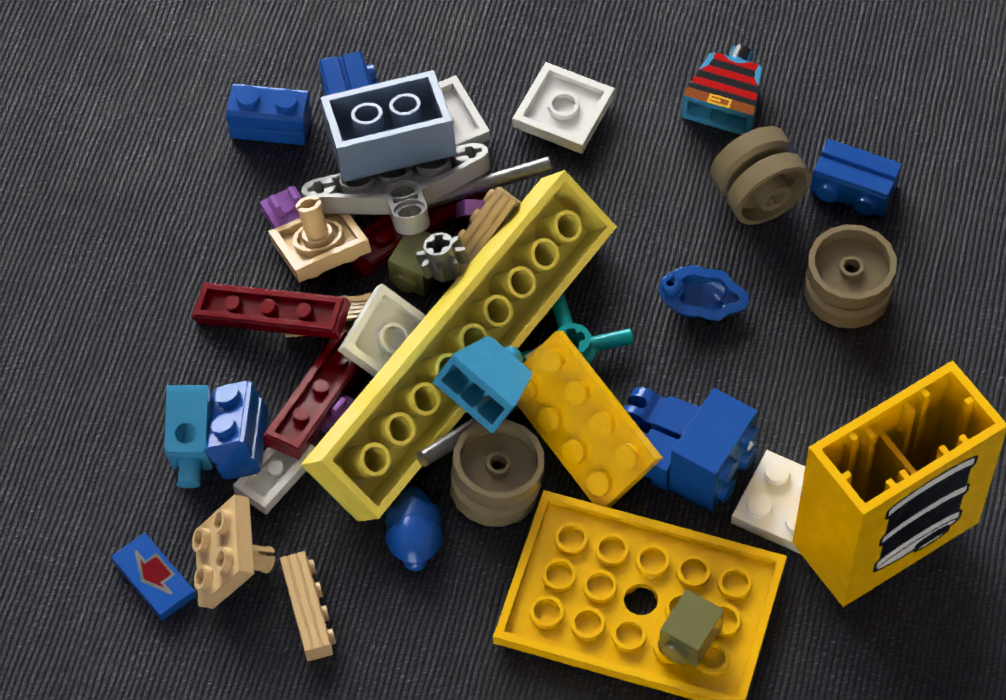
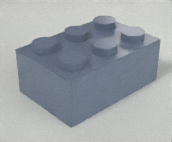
[320,70,457,182]

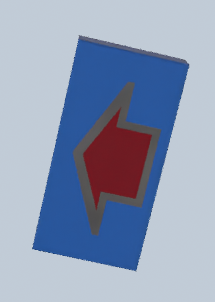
[111,532,196,621]

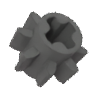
[416,232,469,282]

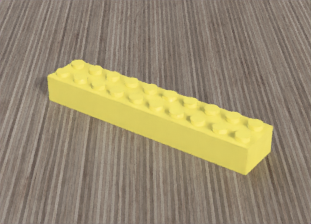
[301,170,617,522]

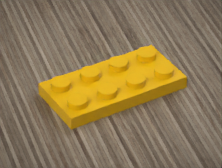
[517,331,663,508]

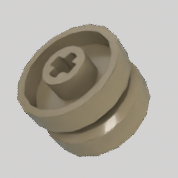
[710,126,812,225]
[804,224,897,329]
[450,419,544,527]

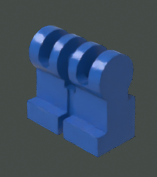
[623,387,700,491]

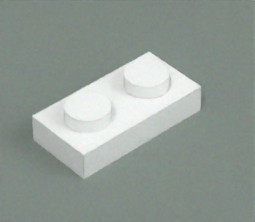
[233,444,315,515]

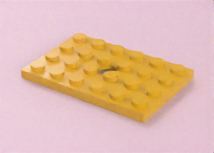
[493,490,787,700]

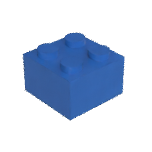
[668,388,760,513]

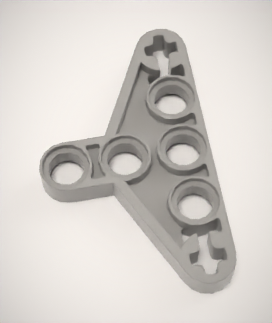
[301,143,490,235]

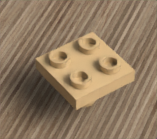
[268,196,372,283]
[192,494,275,609]

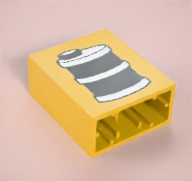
[792,360,1006,607]

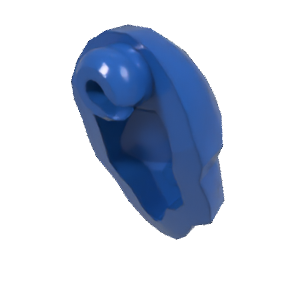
[659,265,750,322]
[385,485,443,571]

